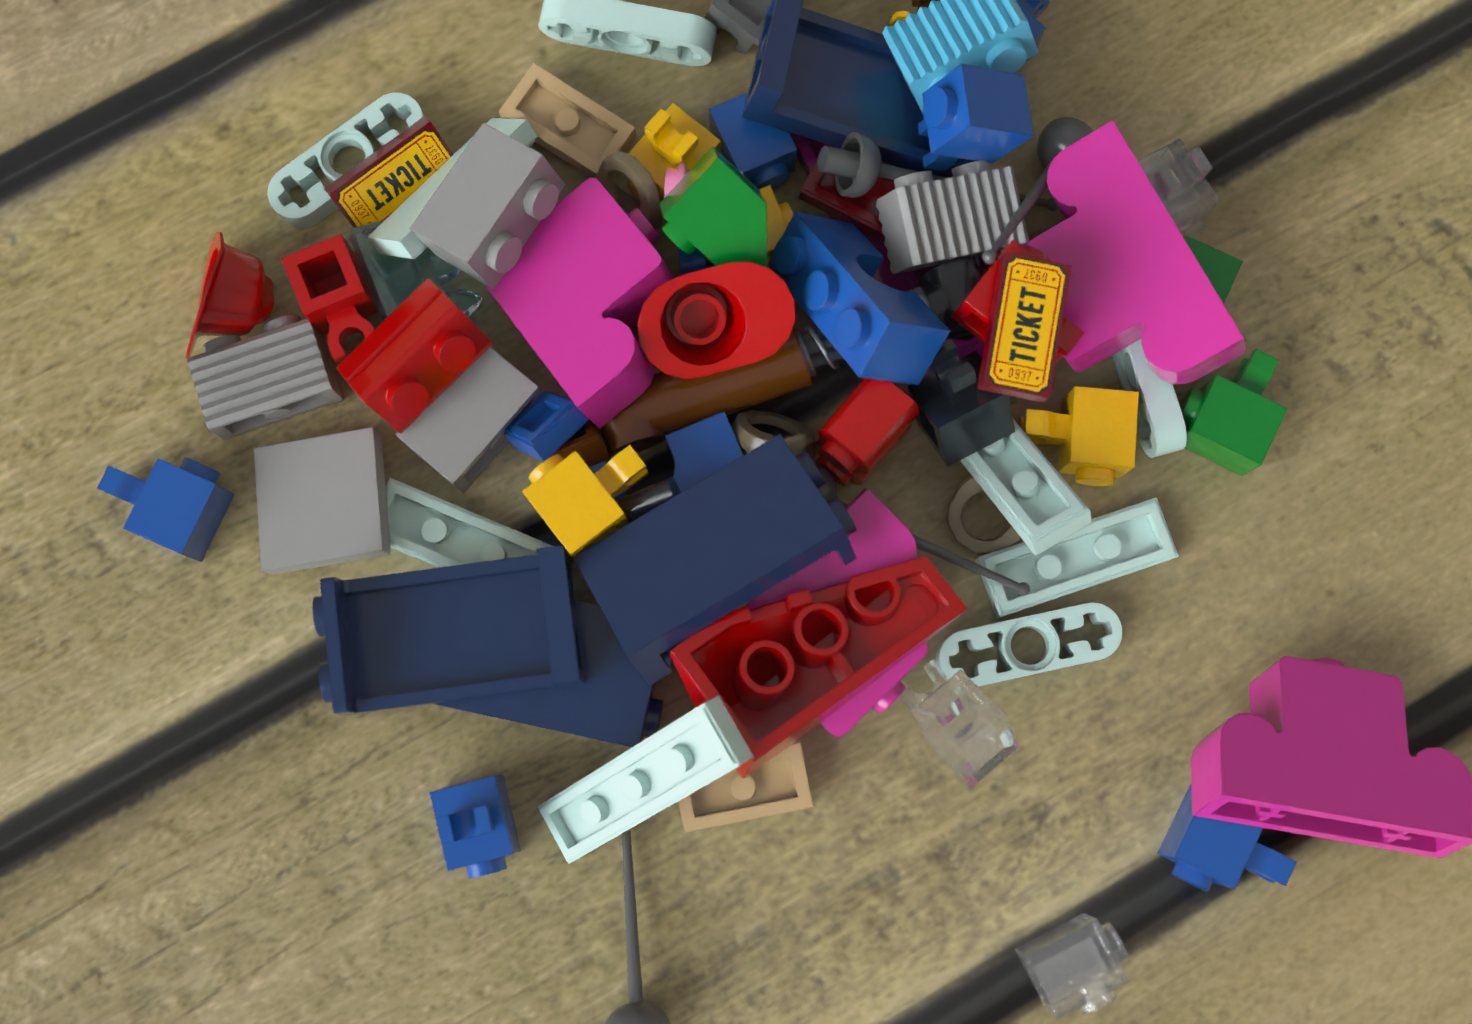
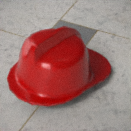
[185,232,274,359]
[637,261,795,379]

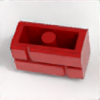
[336,278,493,434]

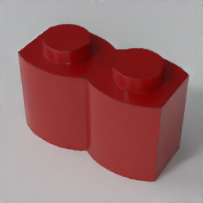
[815,378,919,486]

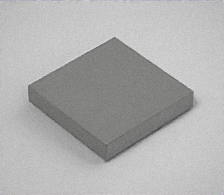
[254,427,391,575]

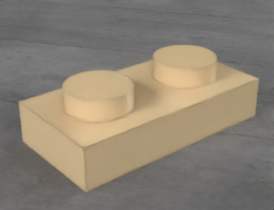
[498,63,636,179]
[678,743,813,833]

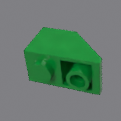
[660,146,767,267]

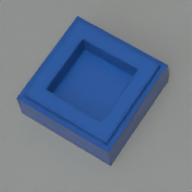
[504,391,589,462]

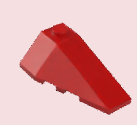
[670,556,968,779]

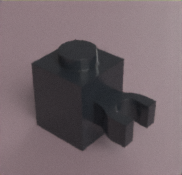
[908,338,1017,467]

